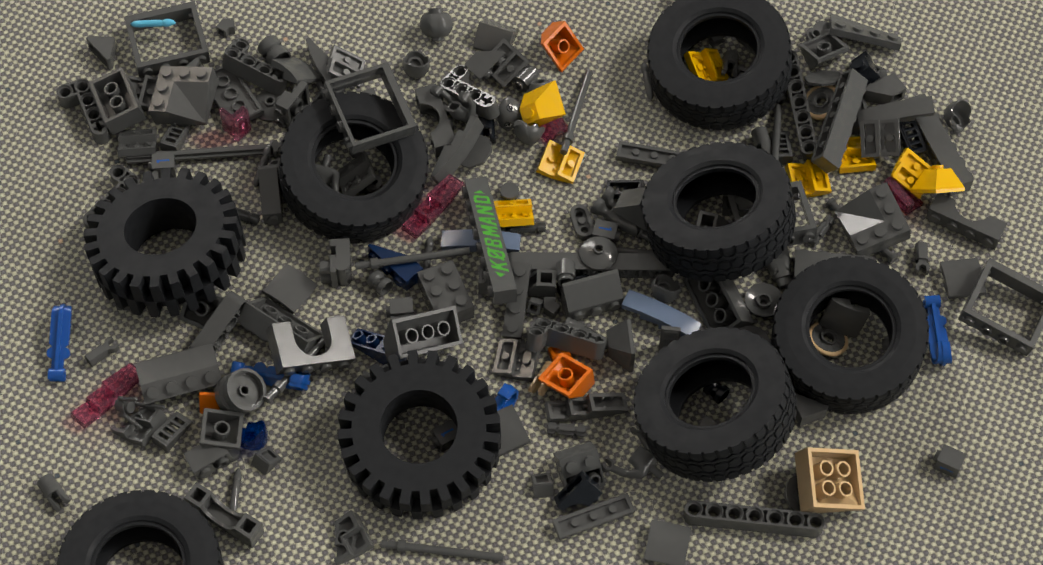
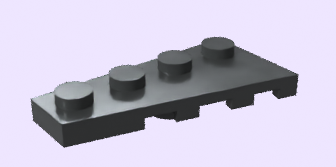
[829,13,901,51]

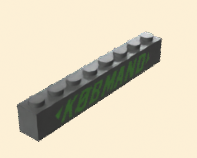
[462,176,517,305]

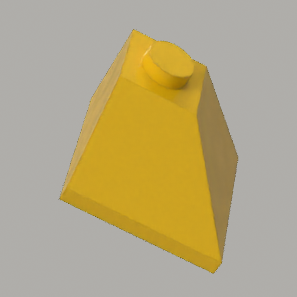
[519,80,566,127]
[911,165,965,193]

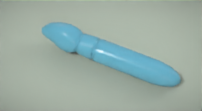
[131,19,176,28]

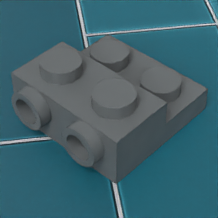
[274,80,310,129]

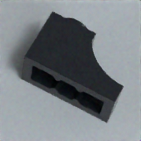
[849,51,881,85]
[554,470,602,511]

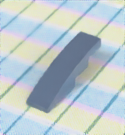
[440,229,521,253]
[622,289,701,336]

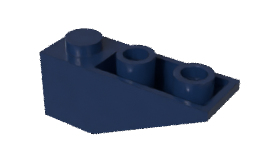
[368,244,423,291]
[350,328,406,365]

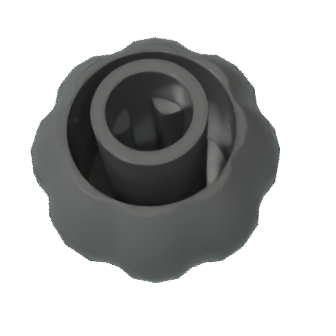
[420,8,453,41]

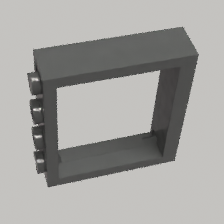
[124,1,210,78]
[322,62,417,154]
[727,180,817,246]
[958,258,1043,356]

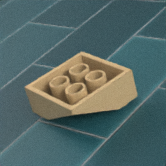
[794,447,865,513]

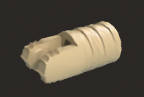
[528,361,552,397]

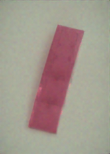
[402,174,465,239]
[71,363,139,429]

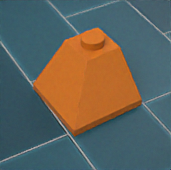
[541,21,584,72]
[538,352,595,399]

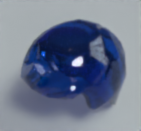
[240,420,268,451]

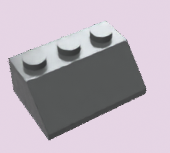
[561,269,624,321]

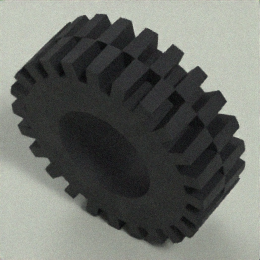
[83,168,246,317]
[337,350,501,519]

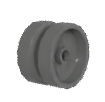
[215,368,266,414]

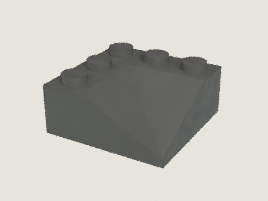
[148,66,219,125]
[835,182,911,256]

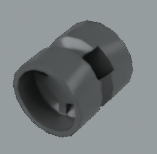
[257,35,291,65]

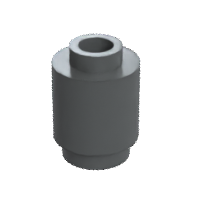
[513,65,539,92]
[556,258,576,287]

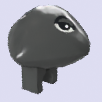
[497,97,522,130]

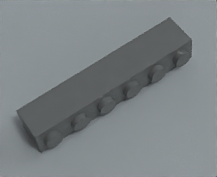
[811,68,868,173]
[905,93,974,197]

